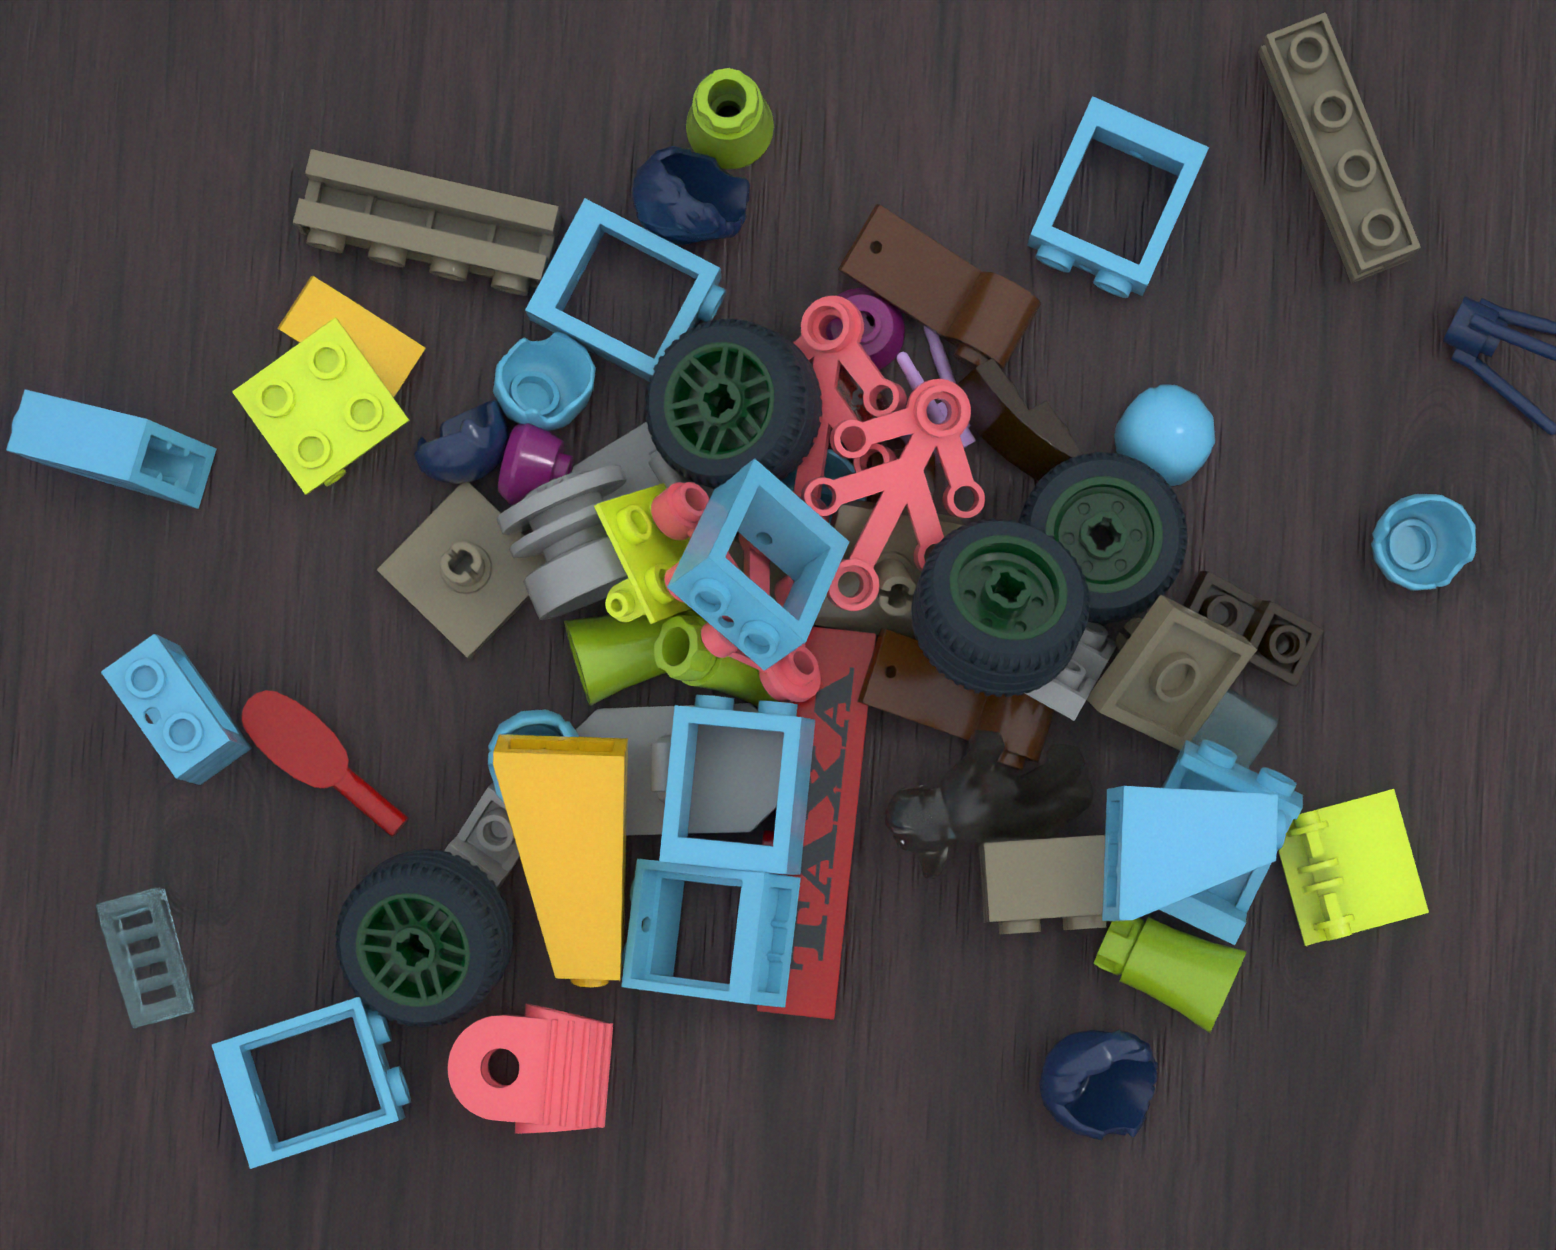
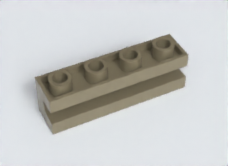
[1258,12,1421,283]
[293,149,563,296]

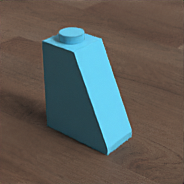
[6,389,217,509]
[1102,786,1286,921]

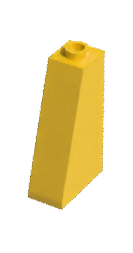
[493,734,628,987]

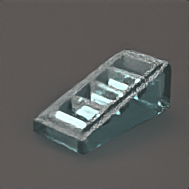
[96,888,197,1029]

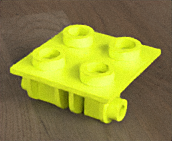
[232,317,410,495]
[594,483,692,624]
[1278,789,1429,946]

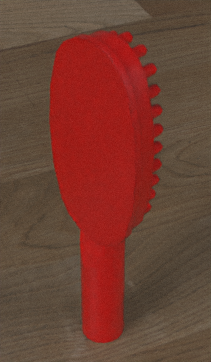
[242,690,409,837]

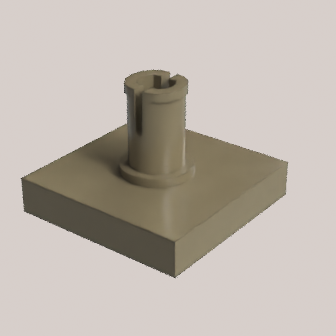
[377,482,546,660]
[814,500,964,640]
[1087,595,1257,751]

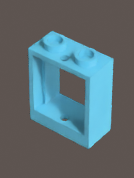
[1027,96,1209,298]
[525,198,726,382]
[667,458,849,671]
[101,634,252,785]
[659,695,815,875]
[621,859,801,1007]
[212,996,411,1169]

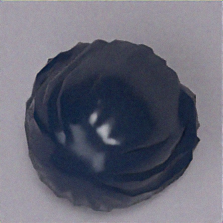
[632,146,750,245]
[1039,1029,1158,1140]

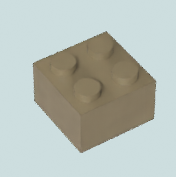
[979,835,1106,934]

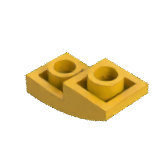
[277,276,426,398]

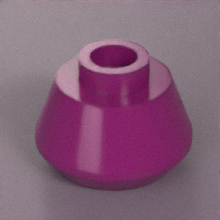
[826,288,905,372]
[498,423,573,505]

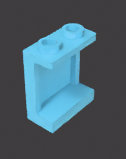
[1159,740,1303,945]

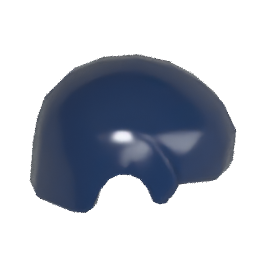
[414,399,510,484]

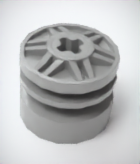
[496,465,628,620]

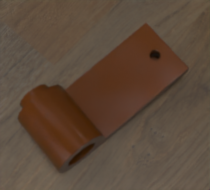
[838,204,1041,370]
[857,628,1055,771]

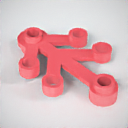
[792,296,907,523]
[800,379,985,611]
[651,482,821,703]

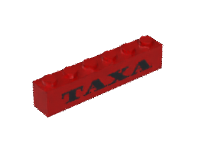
[757,627,876,1020]

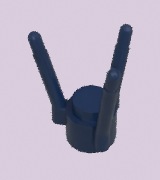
[1443,296,1556,435]

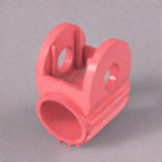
[448,1004,613,1134]

